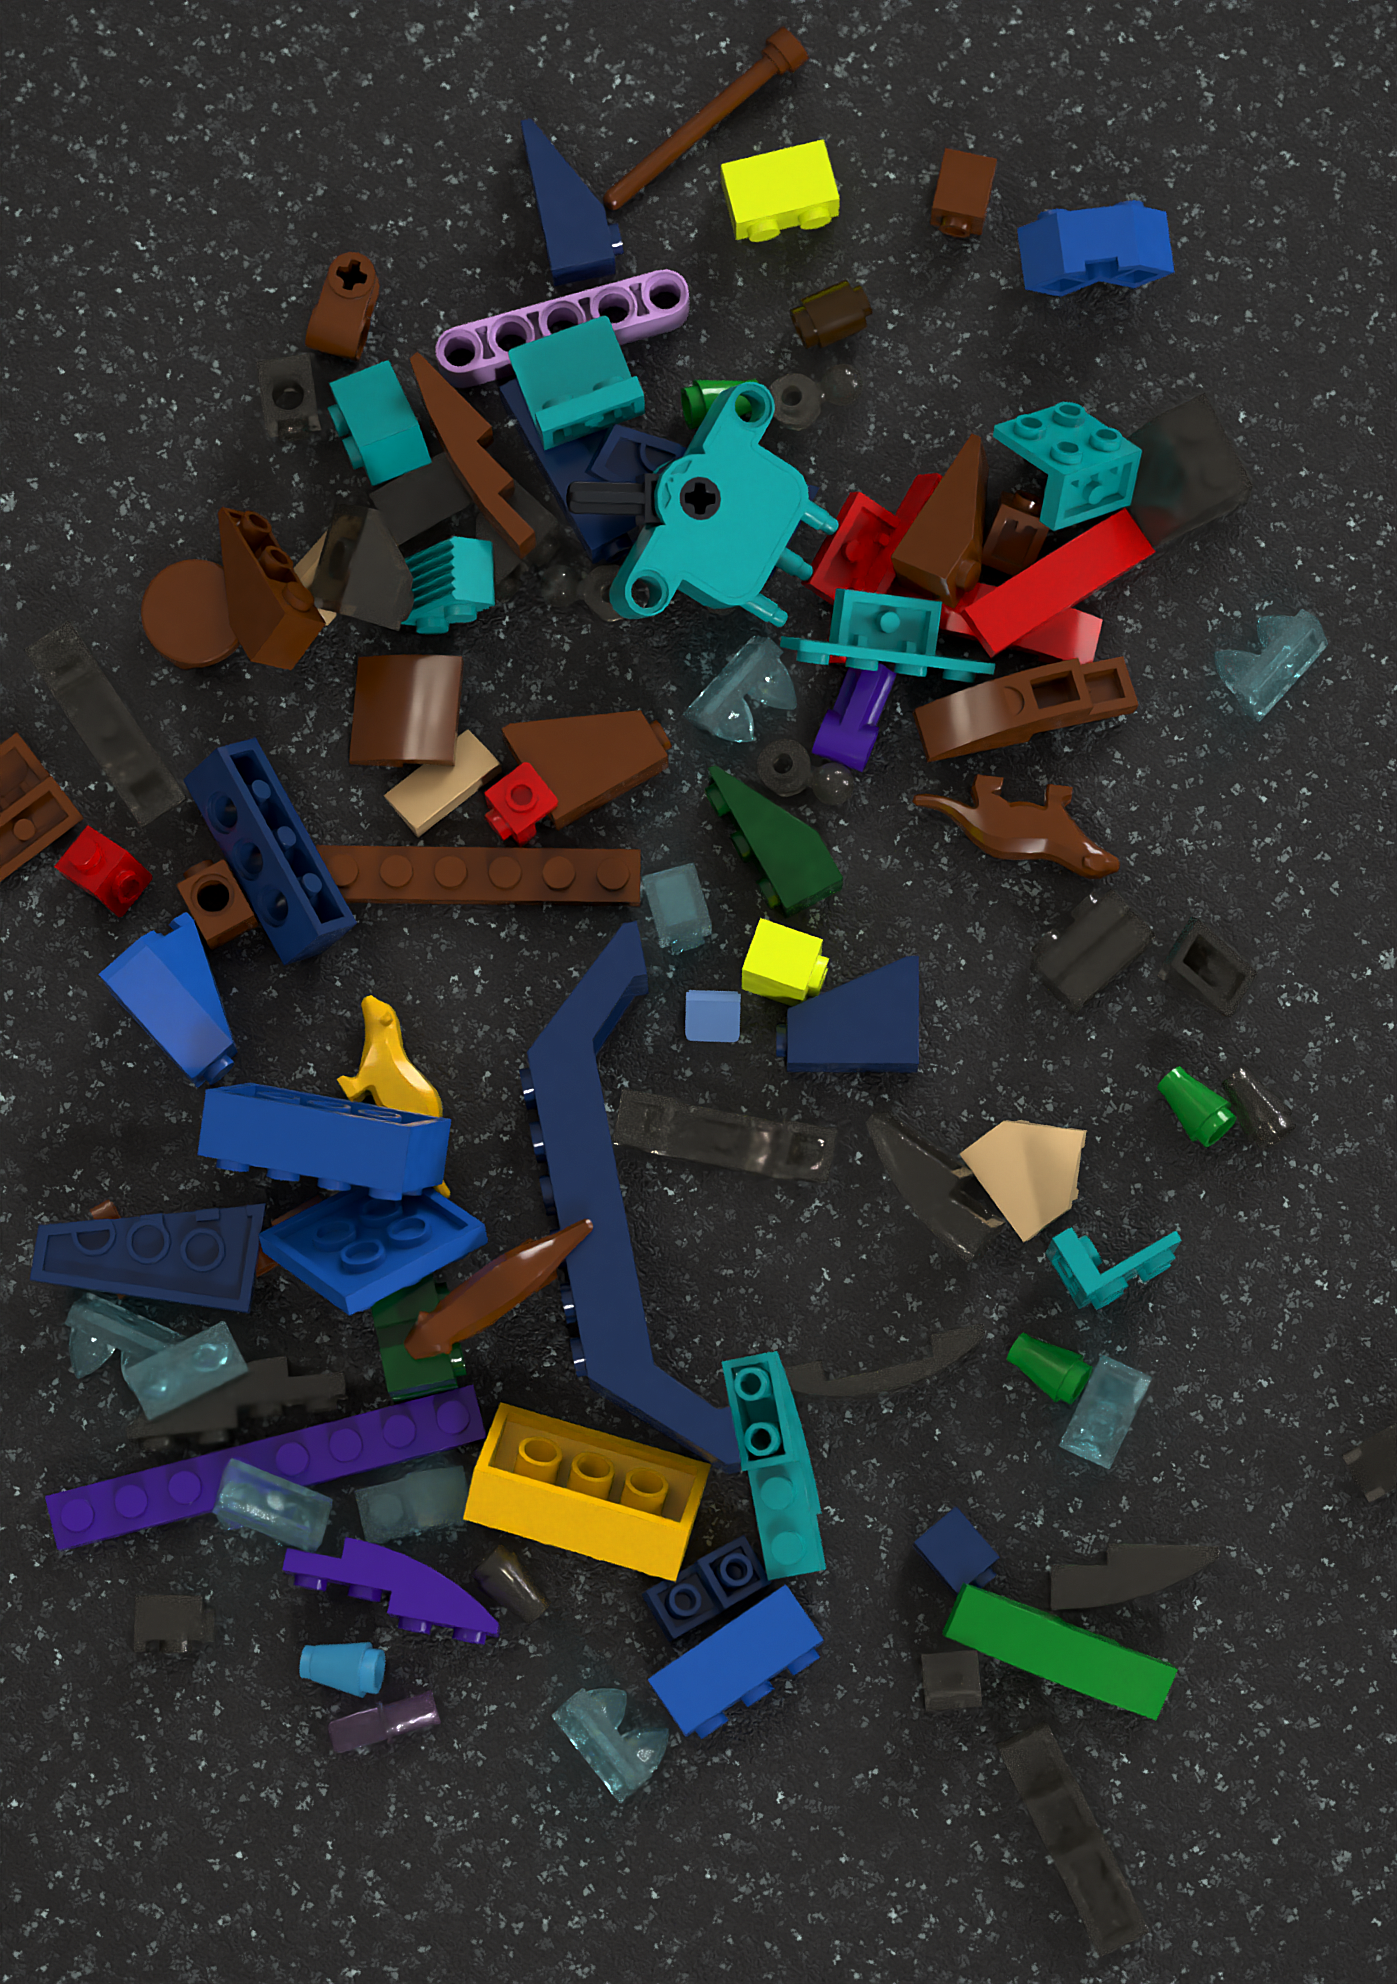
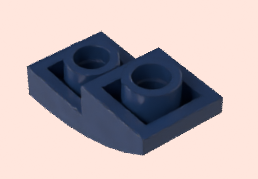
[642,1535,771,1643]

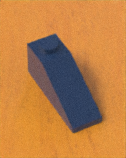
[521,118,624,286]

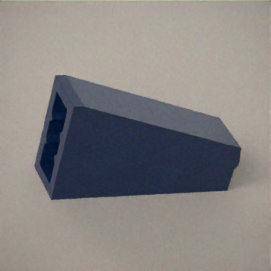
[499,378,639,564]

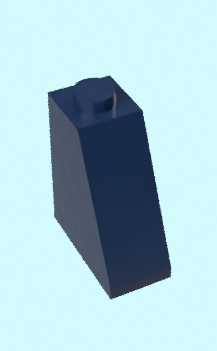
[776,956,919,1073]

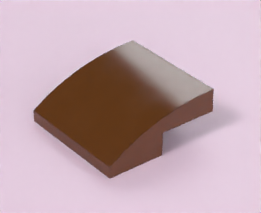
[349,655,464,767]
[0,732,84,882]

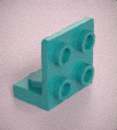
[508,316,645,450]
[993,402,1142,531]
[1045,1227,1182,1310]

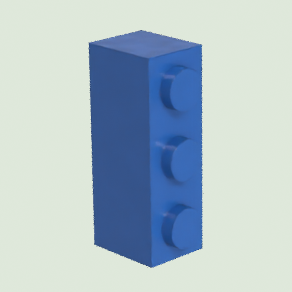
[648,1584,824,1739]

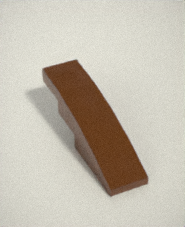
[410,351,537,559]

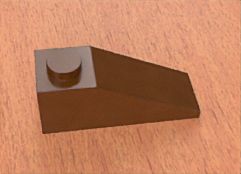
[891,434,989,608]

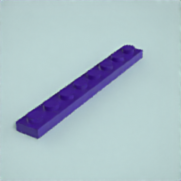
[45,1385,487,1552]

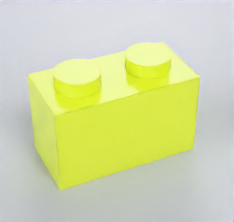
[721,139,840,242]
[742,918,829,1007]

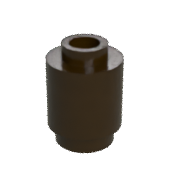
[789,279,872,349]

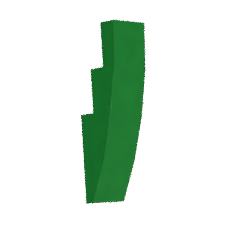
[942,1582,1178,1720]

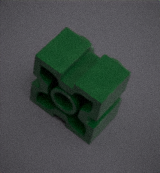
[371,1272,467,1404]

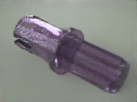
[328,1689,441,1753]

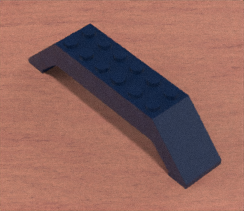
[519,921,741,1475]

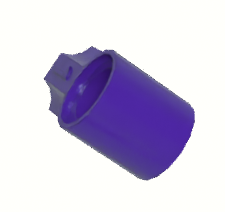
[812,663,897,772]

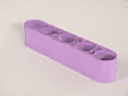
[436,269,689,388]

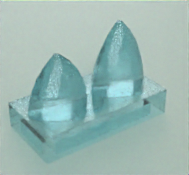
[1214,608,1329,723]
[682,636,797,742]
[65,1292,186,1391]
[124,1321,250,1421]
[212,1458,333,1553]
[552,1688,669,1804]

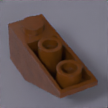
[218,507,326,670]

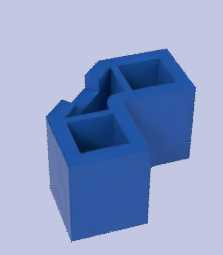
[1017,200,1174,297]

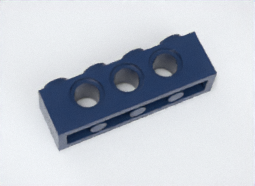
[183,738,357,965]

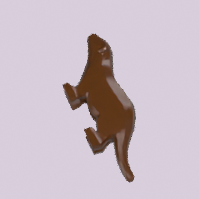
[912,774,1120,879]
[404,1219,593,1359]

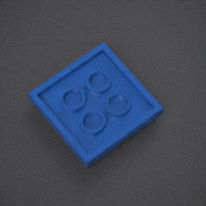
[258,1185,488,1316]

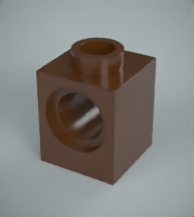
[930,148,997,237]
[176,859,259,951]

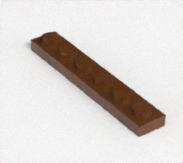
[316,845,641,906]

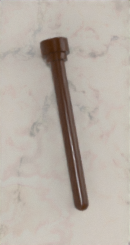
[603,27,809,210]

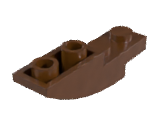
[912,656,1139,762]

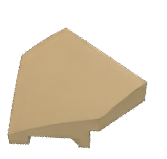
[960,1120,1087,1242]

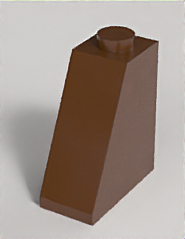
[501,710,672,831]

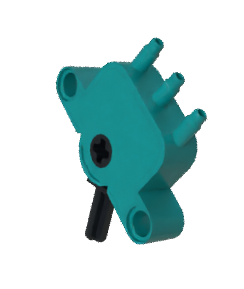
[566,382,839,627]

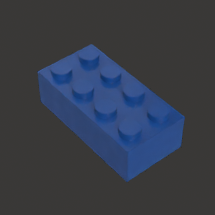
[198,1083,451,1200]

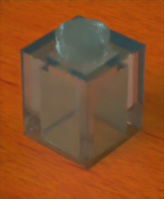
[642,862,712,952]

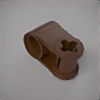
[305,252,380,362]

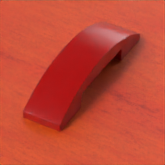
[891,576,1103,665]

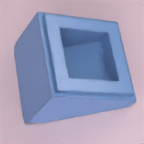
[685,990,741,1042]

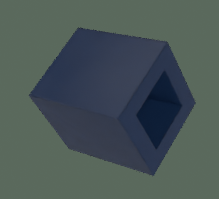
[912,1507,1000,1597]

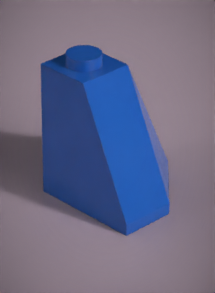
[99,912,238,1088]

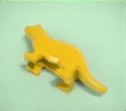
[337,995,450,1198]

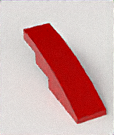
[960,508,1156,658]

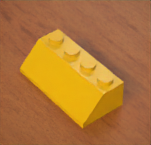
[463,1402,711,1582]

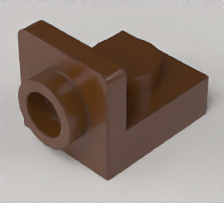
[982,490,1049,576]

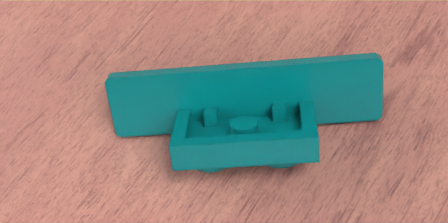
[780,588,995,683]

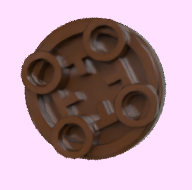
[141,559,240,669]

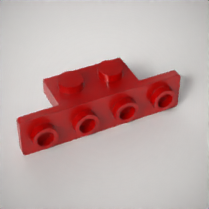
[801,473,943,663]

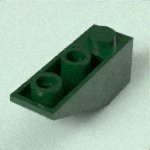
[704,765,843,919]

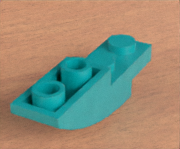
[722,1351,826,1580]

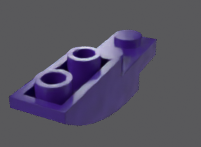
[282,1537,501,1645]

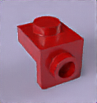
[484,762,558,847]
[54,825,152,917]

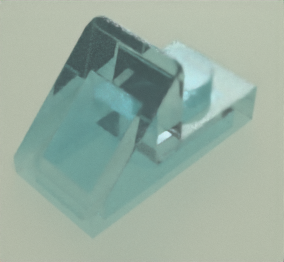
[1059,1354,1152,1469]
[354,1466,470,1544]

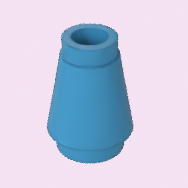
[300,1642,385,1698]

